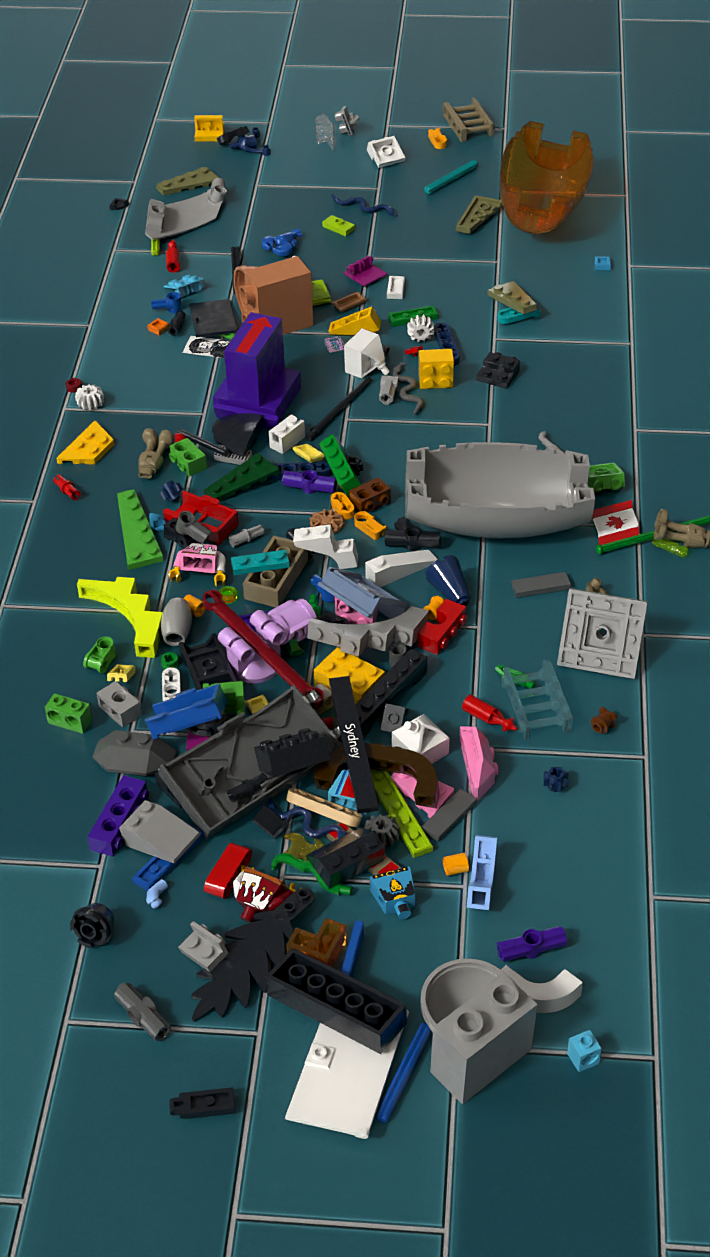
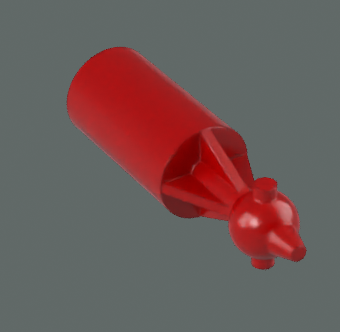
[166,240,180,273]
[462,694,517,732]

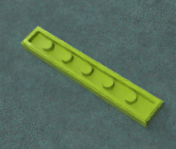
[370,769,433,858]

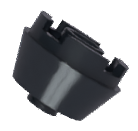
[70,903,115,948]

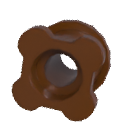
[591,707,617,734]

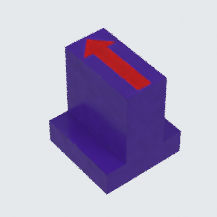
[213,312,301,421]

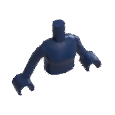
[230,127,271,156]

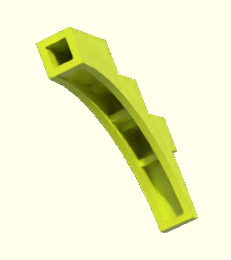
[77,577,163,658]

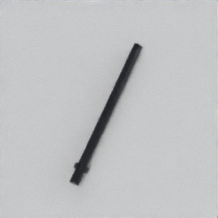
[306,376,372,441]

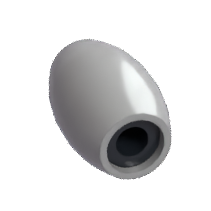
[161,598,192,646]

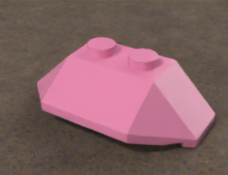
[460,726,498,802]

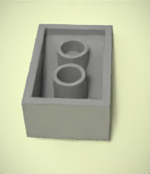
[119,800,200,864]

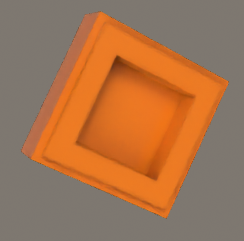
[147,318,170,336]

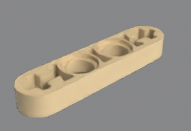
[286,788,362,827]

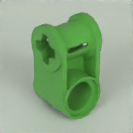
[83,636,116,674]

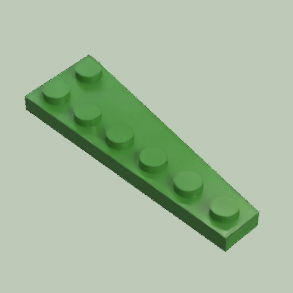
[117,489,163,570]

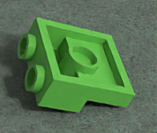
[587,462,625,492]

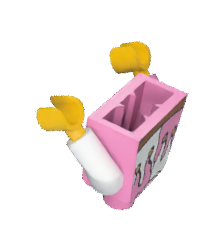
[169,543,226,587]

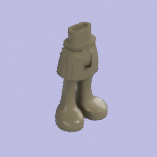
[138,428,174,478]
[653,509,710,548]

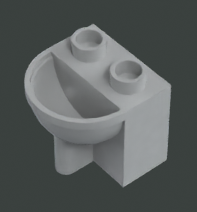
[421,959,538,1105]

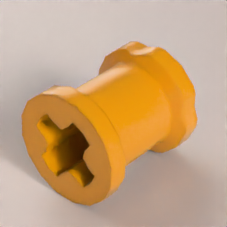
[423,596,444,621]

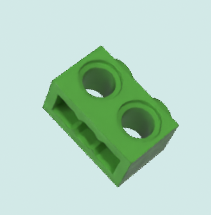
[169,438,207,477]
[45,693,92,734]

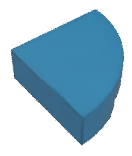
[149,513,168,531]

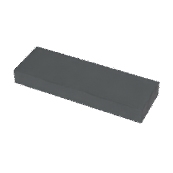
[511,572,571,598]
[422,789,477,841]

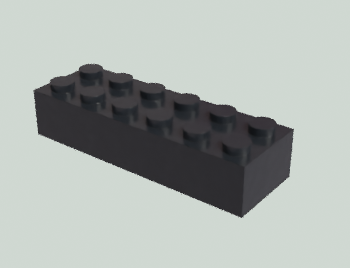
[265,948,407,1054]

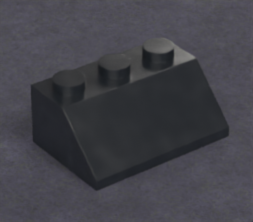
[306,828,385,889]

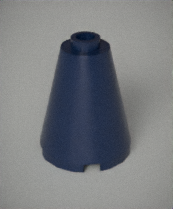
[425,555,471,606]

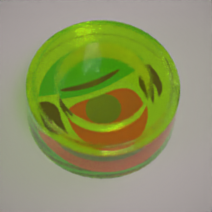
[219,586,237,604]

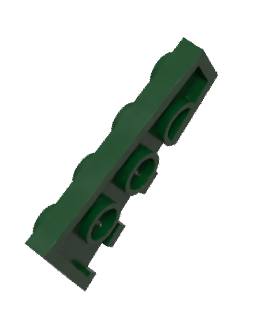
[204,453,280,502]

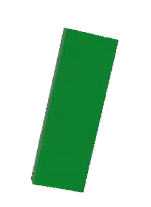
[388,305,438,327]

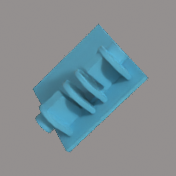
[164,274,204,297]

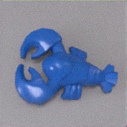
[261,228,303,256]

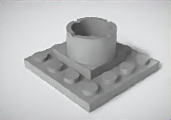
[557,588,648,679]

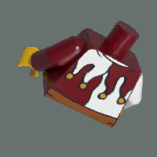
[233,866,301,923]

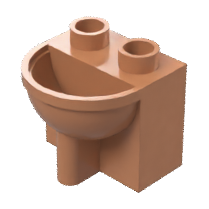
[234,256,313,335]

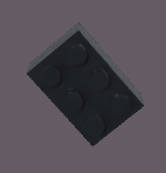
[254,728,331,777]

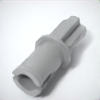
[229,525,265,547]

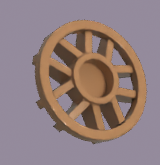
[310,509,343,534]

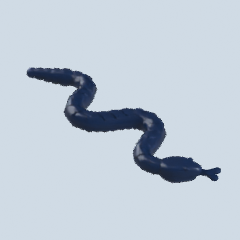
[331,194,398,217]
[268,798,347,839]

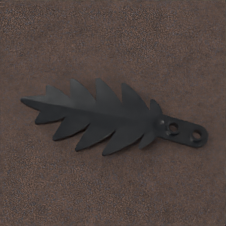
[191,888,314,1022]

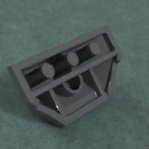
[93,730,177,776]

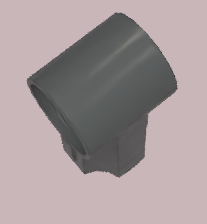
[175,511,212,544]

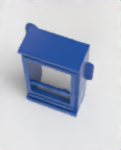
[145,683,227,739]

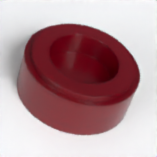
[65,378,82,393]

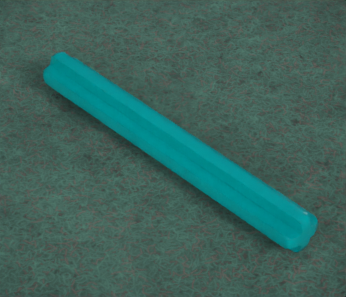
[424,160,478,194]

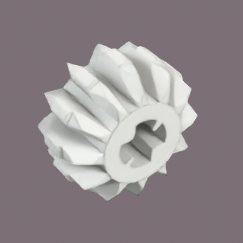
[407,314,434,342]
[75,384,104,411]

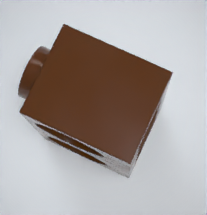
[349,477,391,513]

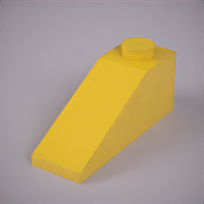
[329,306,381,335]

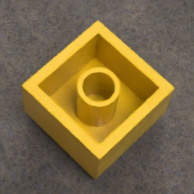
[419,349,454,389]

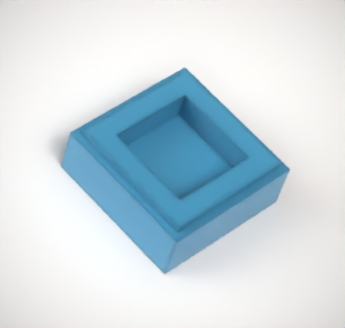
[594,256,611,270]

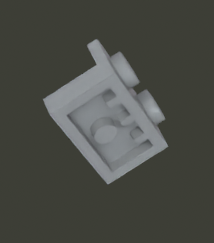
[178,921,229,972]

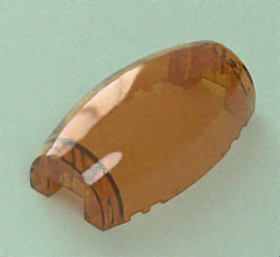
[499,121,594,234]

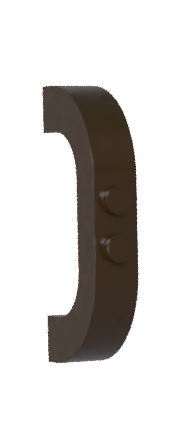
[314,743,440,808]

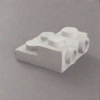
[367,136,405,168]

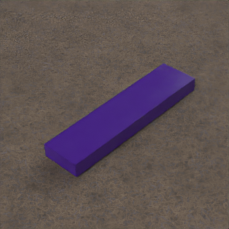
[213,403,280,429]

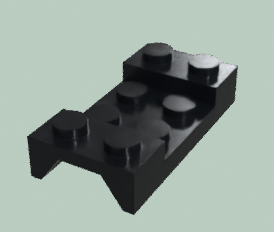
[178,633,237,690]

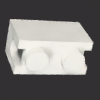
[269,414,305,454]

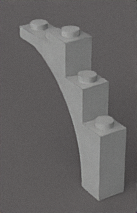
[307,606,429,656]

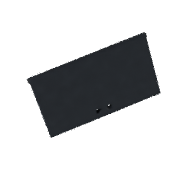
[189,299,237,337]

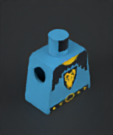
[370,866,415,919]

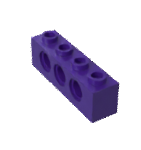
[87,775,149,857]

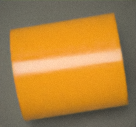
[183,594,206,618]
[443,853,469,876]

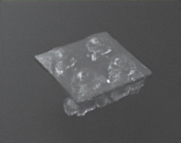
[315,112,336,151]

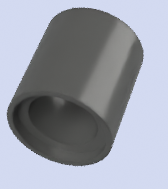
[389,643,406,667]

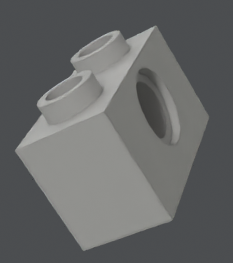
[96,681,142,727]

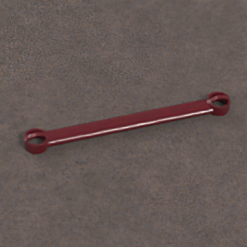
[203,590,324,709]

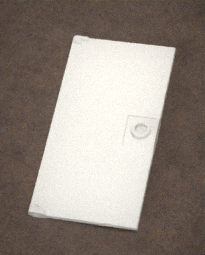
[285,1010,409,1139]

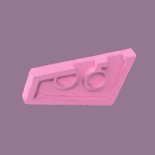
[391,773,454,818]

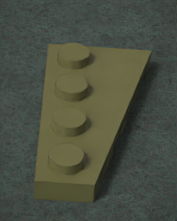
[156,167,219,196]
[488,281,537,314]

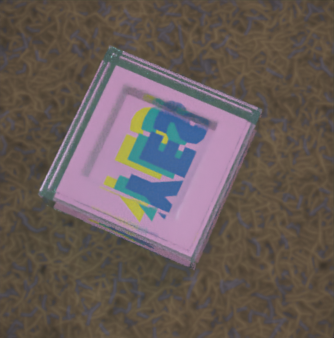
[324,336,344,353]

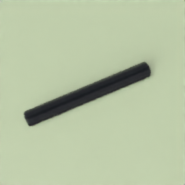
[231,246,240,295]

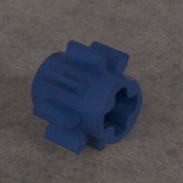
[160,480,183,502]
[543,767,569,792]

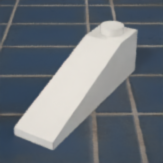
[365,550,438,587]

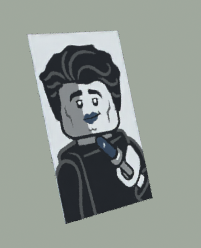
[182,336,230,358]

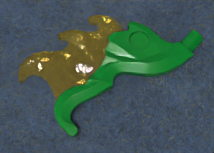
[271,833,352,896]

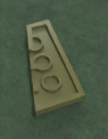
[456,195,503,234]

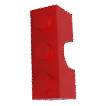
[417,599,467,655]

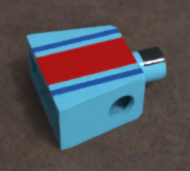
[328,770,367,814]

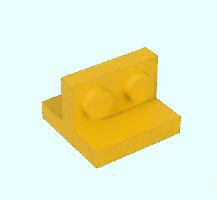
[194,115,225,142]

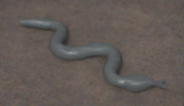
[393,362,423,414]

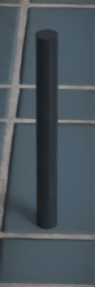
[177,429,229,456]

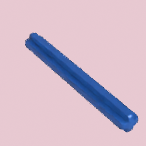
[376,1023,432,1123]

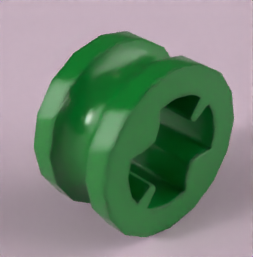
[161,652,179,669]

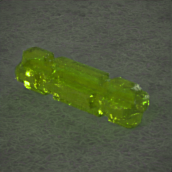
[653,539,688,558]

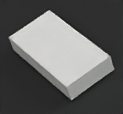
[387,276,405,299]

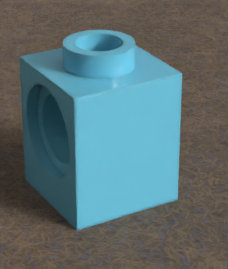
[567,1030,601,1072]

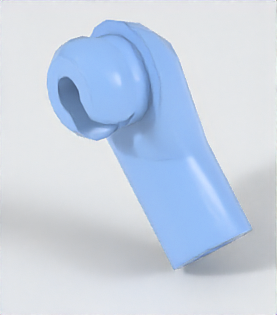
[146,879,168,909]

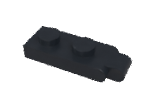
[169,1087,235,1119]

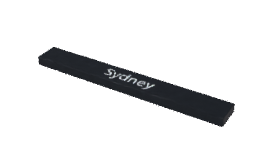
[329,676,379,814]

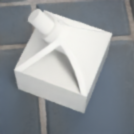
[344,329,390,378]
[392,714,449,764]

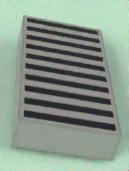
[214,445,252,465]

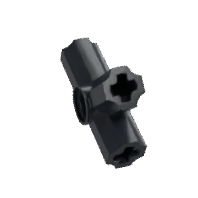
[385,517,441,551]

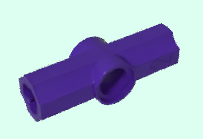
[282,470,337,494]
[497,926,567,962]

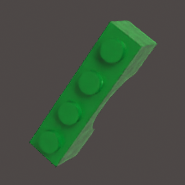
[319,434,362,497]

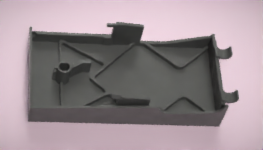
[158,685,342,839]

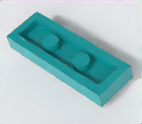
[231,550,290,575]

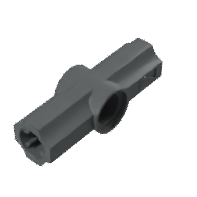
[114,982,171,1042]

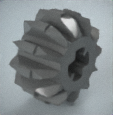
[365,814,400,847]

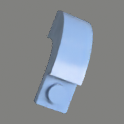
[467,835,498,910]

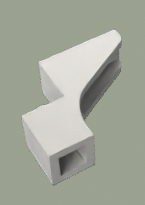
[293,525,358,569]

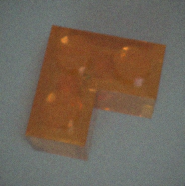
[286,918,347,968]

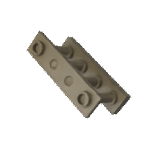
[443,97,495,142]

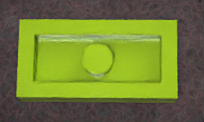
[322,215,355,236]

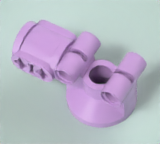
[218,599,317,684]

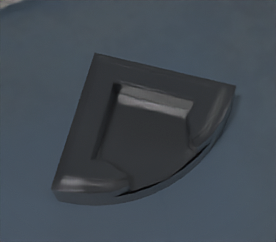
[109,198,129,210]

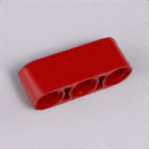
[204,842,252,899]

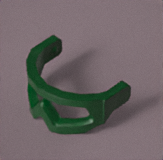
[281,638,305,659]

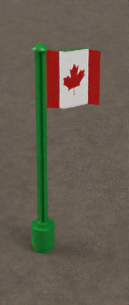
[592,500,710,555]

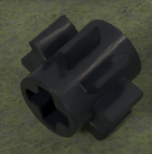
[347,456,363,476]

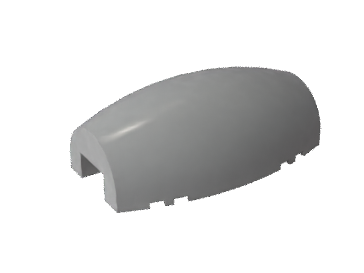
[405,442,595,539]

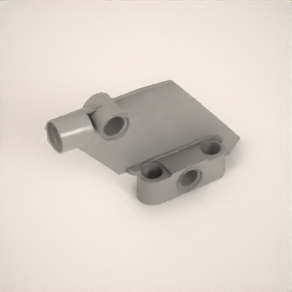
[145,178,227,240]

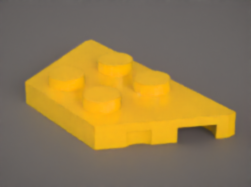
[56,421,114,464]

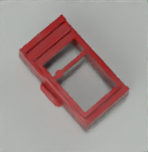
[163,491,239,545]

